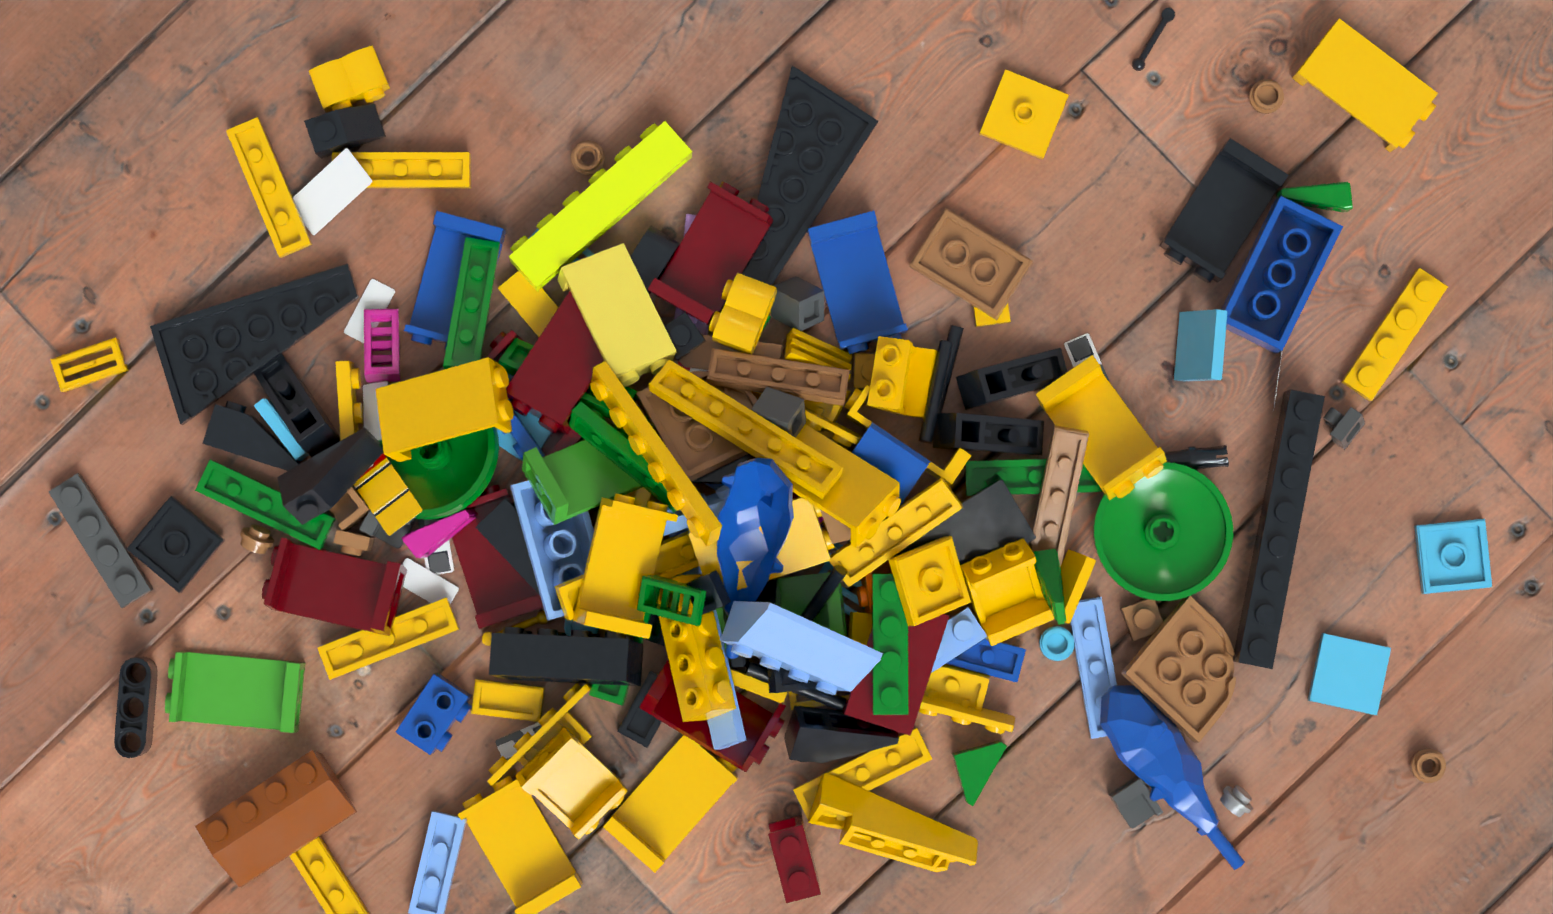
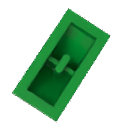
[952,740,1007,806]

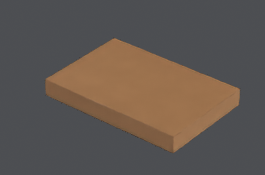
[909,208,1034,321]

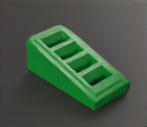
[1276,182,1353,213]
[1033,549,1066,625]
[637,575,706,626]

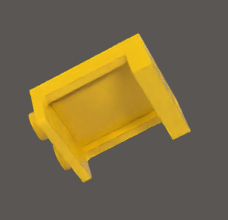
[867,336,937,418]
[960,538,1054,646]
[515,727,627,839]

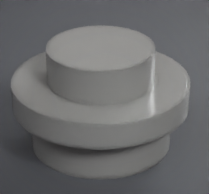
[1220,785,1253,817]

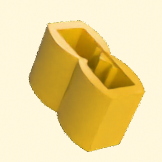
[309,46,390,113]
[709,273,777,354]

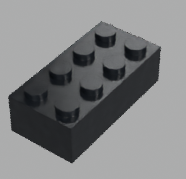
[489,627,643,686]

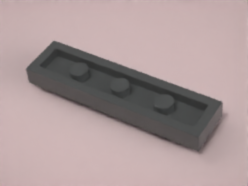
[49,473,153,608]

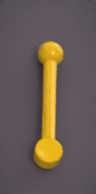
[482,610,549,646]

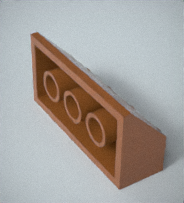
[195,750,357,887]

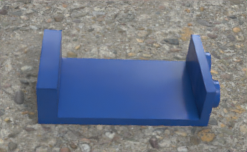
[404,211,506,350]
[807,211,908,355]

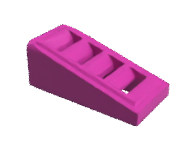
[364,309,400,383]
[401,509,478,558]

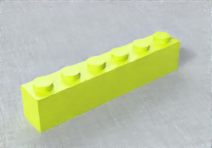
[509,121,693,292]

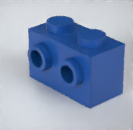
[396,673,472,755]

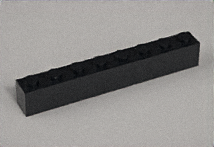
[1233,390,1325,669]

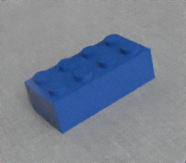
[1221,196,1343,354]

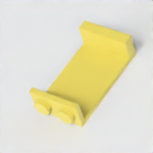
[558,243,676,387]

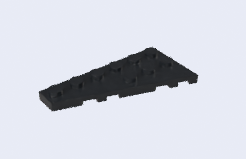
[742,66,878,285]
[150,264,359,425]

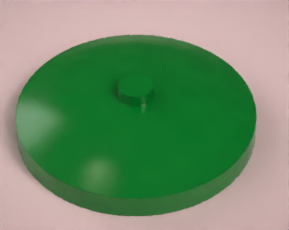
[378,427,499,520]
[1093,462,1233,601]

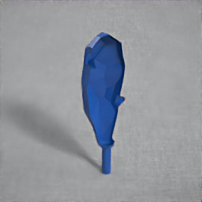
[717,458,794,659]
[1100,685,1245,870]

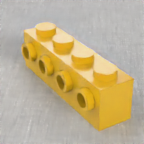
[658,574,736,722]

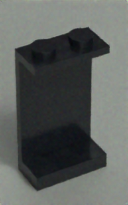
[1160,138,1288,283]
[893,474,1036,565]

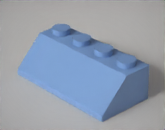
[510,481,594,621]
[720,601,883,695]

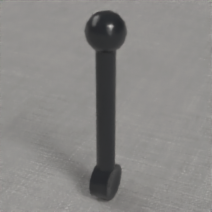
[1132,8,1175,71]

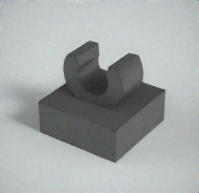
[1323,407,1365,450]

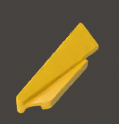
[808,773,978,872]

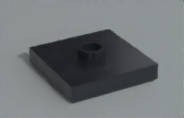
[127,496,225,593]

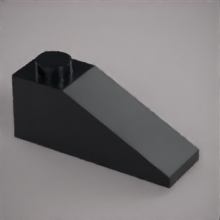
[956,348,1068,410]
[254,354,341,458]
[202,401,301,471]
[933,413,1044,455]
[277,427,383,525]
[476,498,540,595]
[784,705,899,763]

